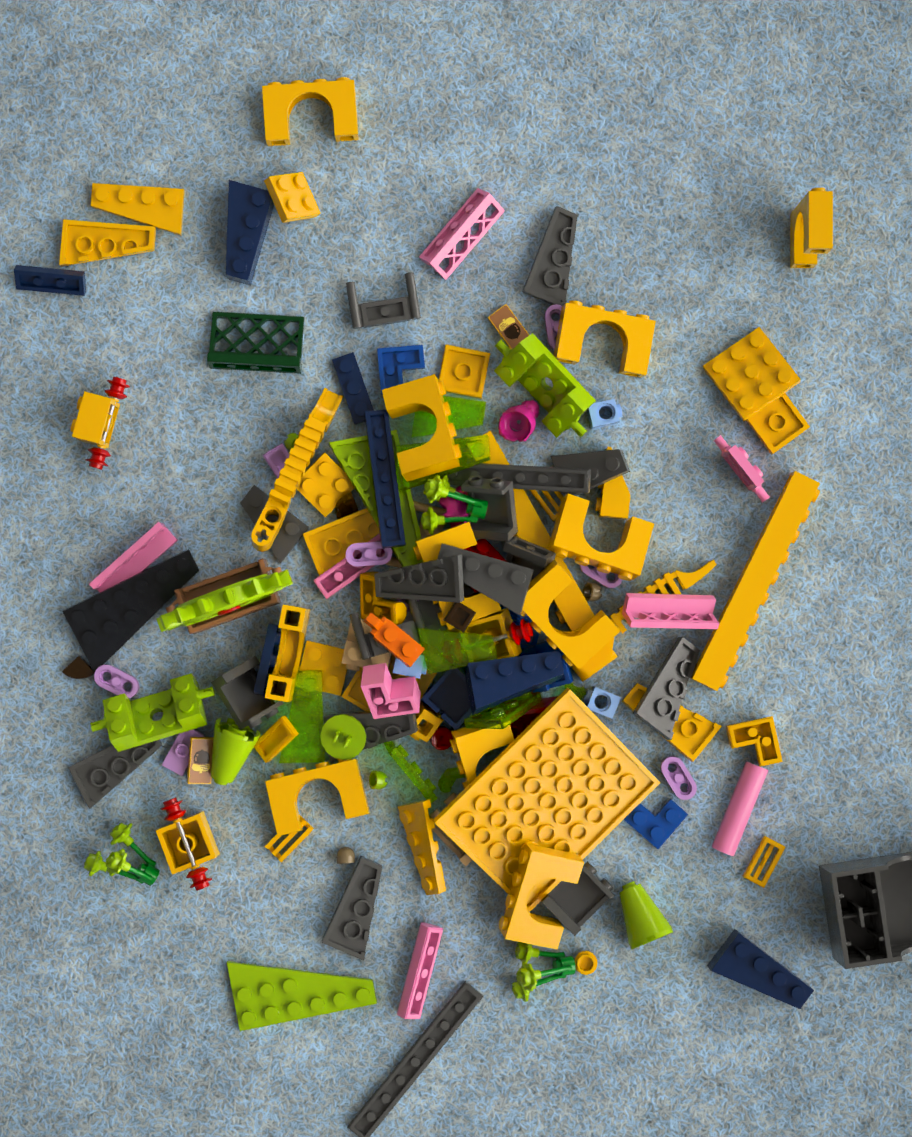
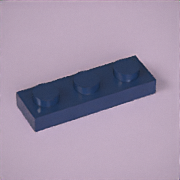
[14,265,86,296]
[332,352,374,425]
[254,623,281,696]

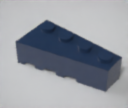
[226,180,274,286]
[464,651,564,716]
[707,929,814,1009]

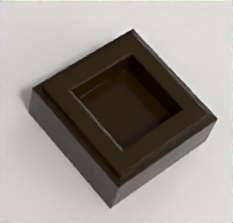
[443,602,476,633]

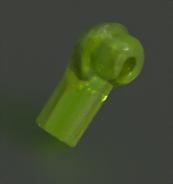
[438,767,465,793]

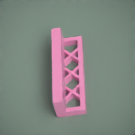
[419,188,505,280]
[89,522,178,592]
[622,593,719,629]

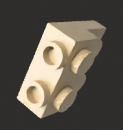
[341,619,392,671]

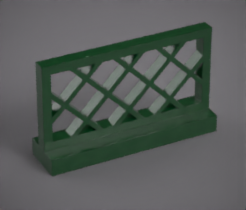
[207,312,305,374]

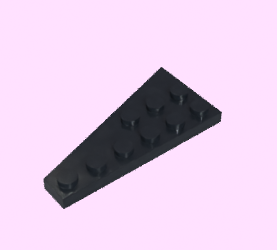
[63,549,199,673]

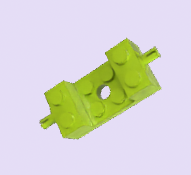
[494,333,596,438]
[90,673,215,752]

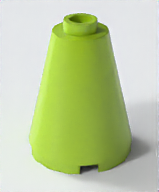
[211,718,260,785]
[619,881,673,950]

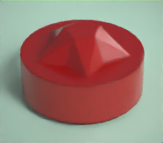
[429,726,453,750]

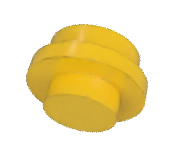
[574,951,597,975]

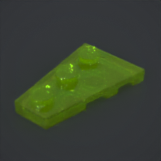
[411,396,486,438]
[418,627,498,674]
[464,692,542,729]
[384,740,438,803]

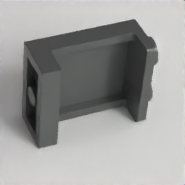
[461,476,518,542]
[503,536,556,582]
[211,656,284,730]
[541,861,614,936]

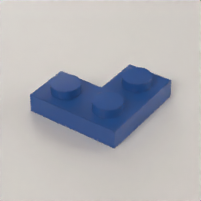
[377,345,425,395]
[624,799,688,849]

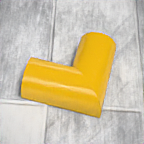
[360,572,407,625]
[726,716,783,767]

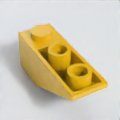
[595,446,630,520]

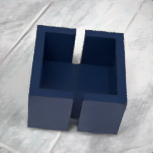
[422,664,472,730]

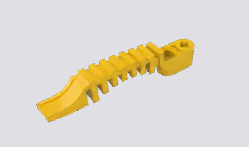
[251,388,343,552]
[571,560,717,682]

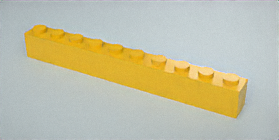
[464,431,595,632]
[690,471,820,691]

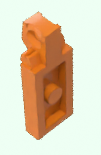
[363,612,425,668]

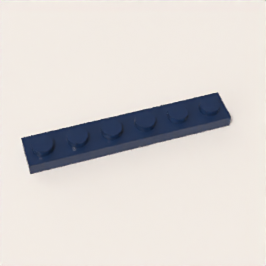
[364,409,406,549]

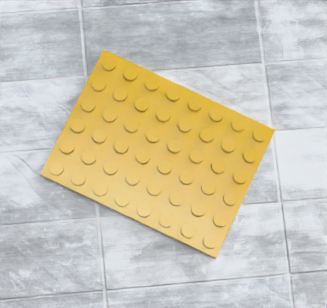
[433,687,660,912]

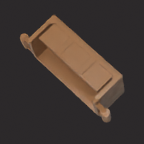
[166,558,282,634]

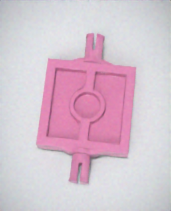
[713,435,770,503]

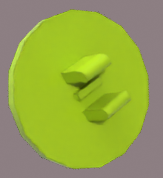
[320,714,367,760]

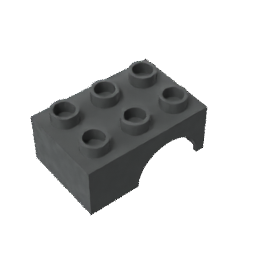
[819,852,912,969]

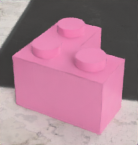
[361,663,421,719]

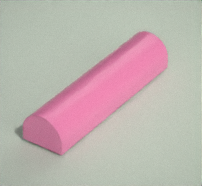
[313,534,393,599]
[712,761,768,857]
[397,922,443,1019]

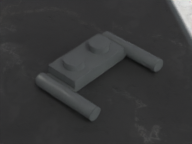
[346,272,421,329]
[349,599,429,660]

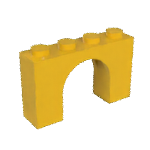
[262,77,359,146]
[790,188,833,268]
[553,300,656,378]
[382,374,462,482]
[548,493,654,581]
[413,522,501,630]
[521,560,620,669]
[265,604,311,702]
[449,714,514,789]
[265,759,370,836]
[499,843,584,949]

